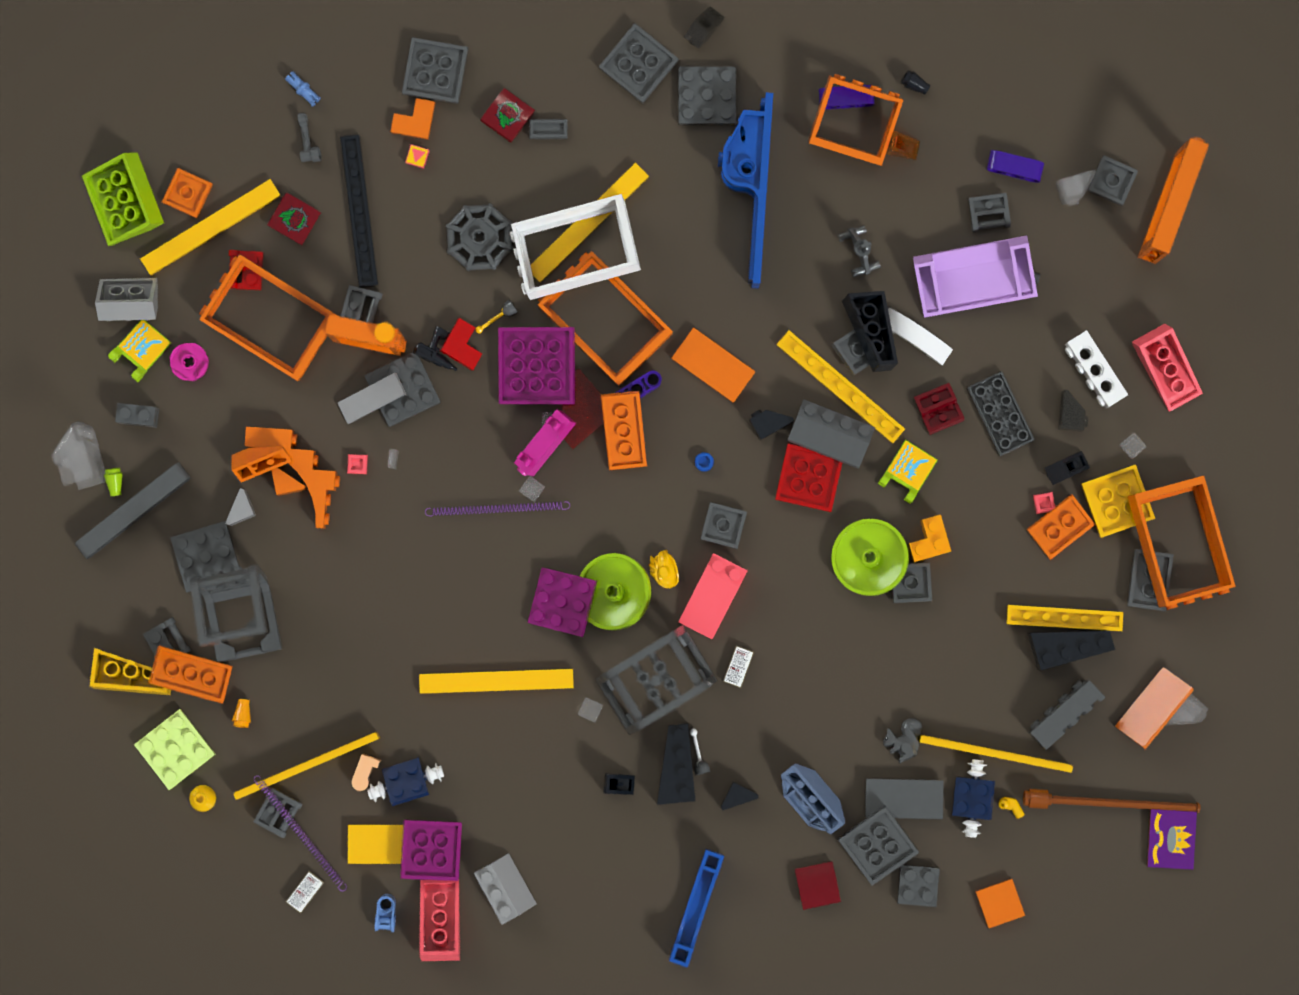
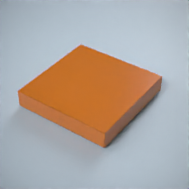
[162,168,213,218]
[975,879,1025,928]

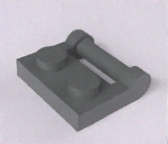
[968,193,1011,232]
[341,285,383,324]
[143,617,192,655]
[253,788,303,838]

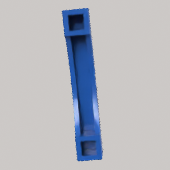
[669,848,724,968]

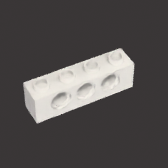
[1065,330,1128,408]

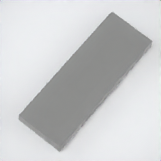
[338,373,406,424]

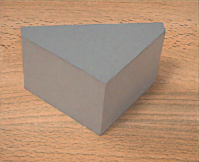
[225,488,256,526]

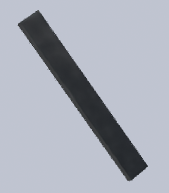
[340,134,378,288]

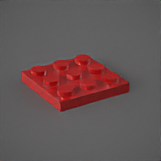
[775,444,842,512]

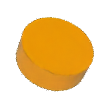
[375,323,395,343]

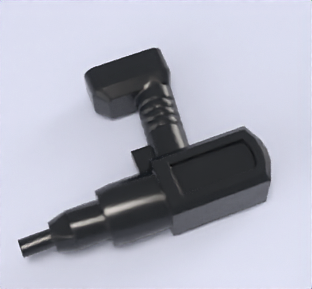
[413,326,457,371]

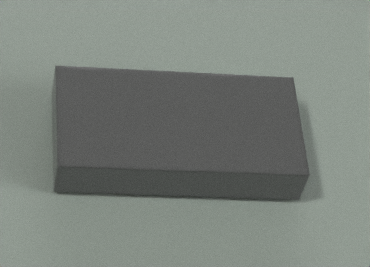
[529,119,568,139]

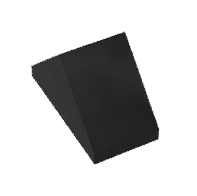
[603,773,635,795]
[721,782,759,810]

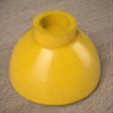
[189,785,216,812]

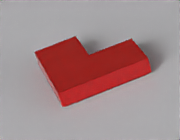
[440,318,482,371]

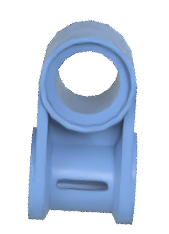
[375,894,396,932]

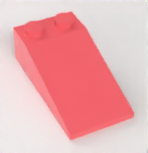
[1132,324,1203,412]
[678,553,747,639]
[420,880,460,961]

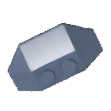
[781,763,845,834]

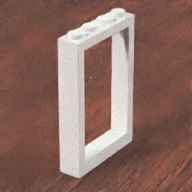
[510,194,641,300]

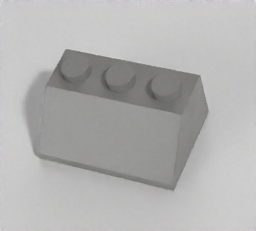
[95,278,158,321]
[474,853,537,925]

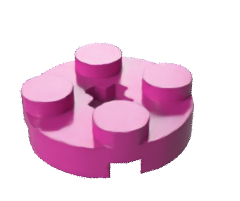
[170,343,209,381]

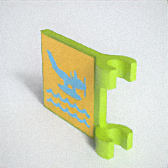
[108,320,172,382]
[878,440,938,504]

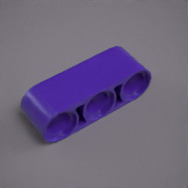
[819,85,875,109]
[986,150,1044,183]
[615,371,662,399]

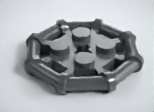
[445,203,514,272]

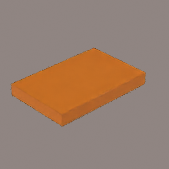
[1026,494,1096,560]

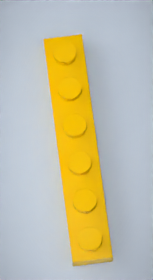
[1006,605,1123,631]

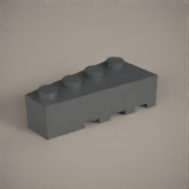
[1028,680,1106,750]

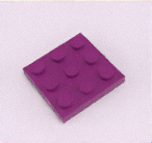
[528,567,597,637]
[400,820,462,881]

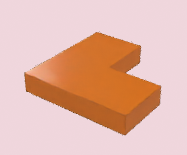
[391,98,435,140]

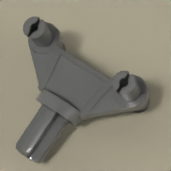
[837,225,881,278]

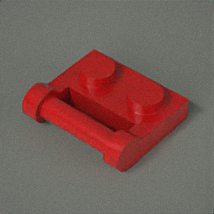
[228,250,264,291]

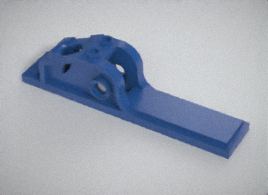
[718,92,773,289]

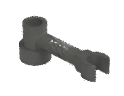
[297,113,322,163]

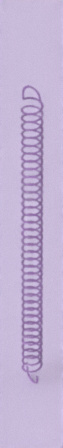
[425,501,570,516]
[254,775,347,891]

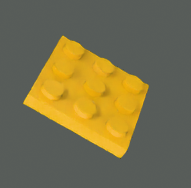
[1081,464,1155,538]

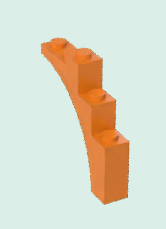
[245,427,340,529]

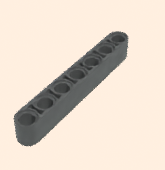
[75,462,191,559]

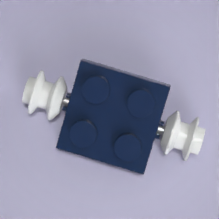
[367,758,444,806]
[952,759,995,838]

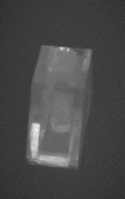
[1056,169,1096,206]
[1166,694,1208,725]

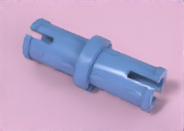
[285,71,321,107]

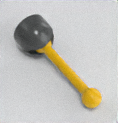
[475,300,518,334]

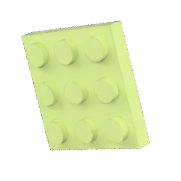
[134,709,216,790]

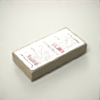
[723,646,754,688]
[286,870,325,913]

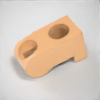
[352,753,381,791]

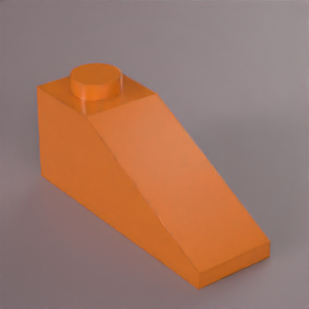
[232,446,292,483]

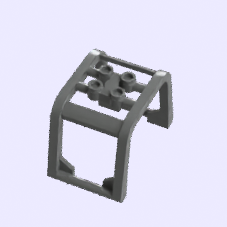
[190,564,282,662]
[595,625,717,735]

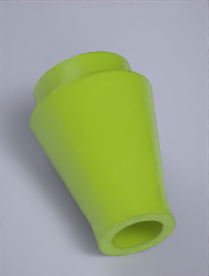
[104,468,123,496]

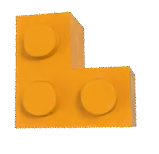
[907,514,951,563]

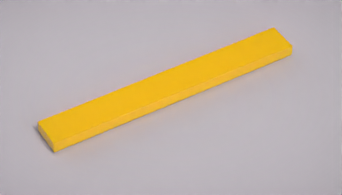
[531,163,649,283]
[140,179,281,275]
[776,330,905,444]
[419,669,574,694]
[234,732,380,800]
[919,735,1073,773]

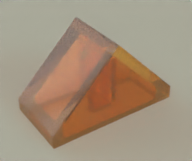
[887,131,920,160]

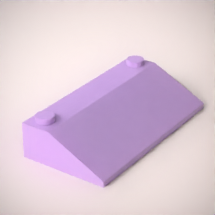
[913,235,1038,318]

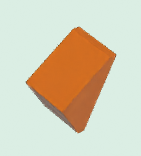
[271,468,307,496]

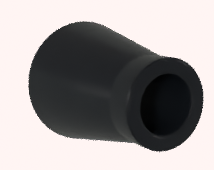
[901,70,930,95]

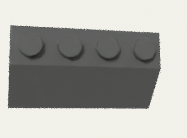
[787,399,875,469]

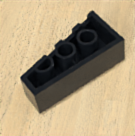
[842,291,898,372]
[1027,631,1115,670]
[657,723,696,805]

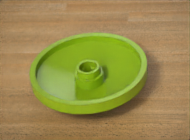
[832,519,909,596]
[580,553,651,631]

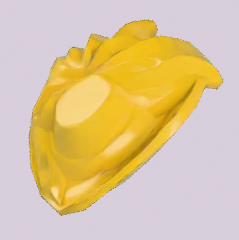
[649,550,679,589]

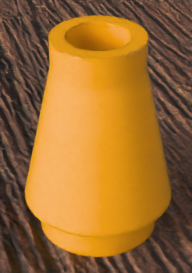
[232,699,251,728]

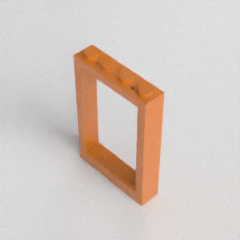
[1137,137,1209,264]
[538,251,673,387]
[199,255,340,381]
[1127,476,1236,610]

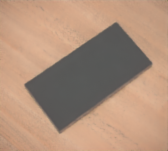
[967,371,1035,457]
[865,778,944,819]

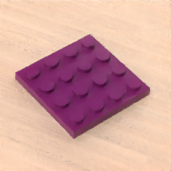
[498,327,575,404]

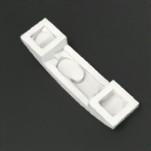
[888,307,953,365]

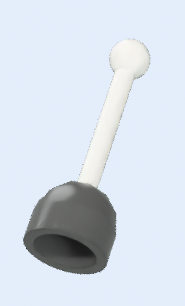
[690,728,711,775]

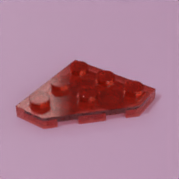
[562,369,604,450]

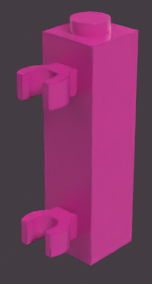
[514,409,576,476]

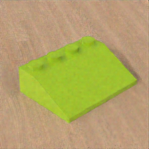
[82,153,164,246]

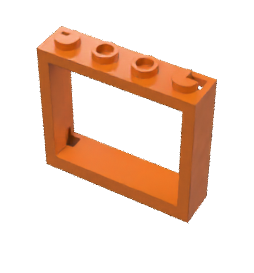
[808,74,903,166]
[325,315,407,356]

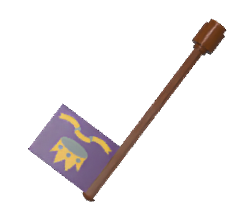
[1023,789,1201,870]

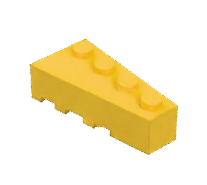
[90,648,171,695]

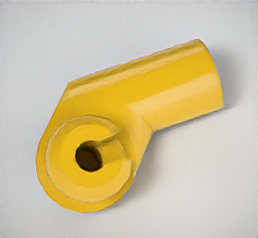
[998,797,1025,819]

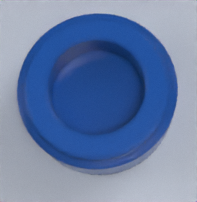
[695,452,714,472]

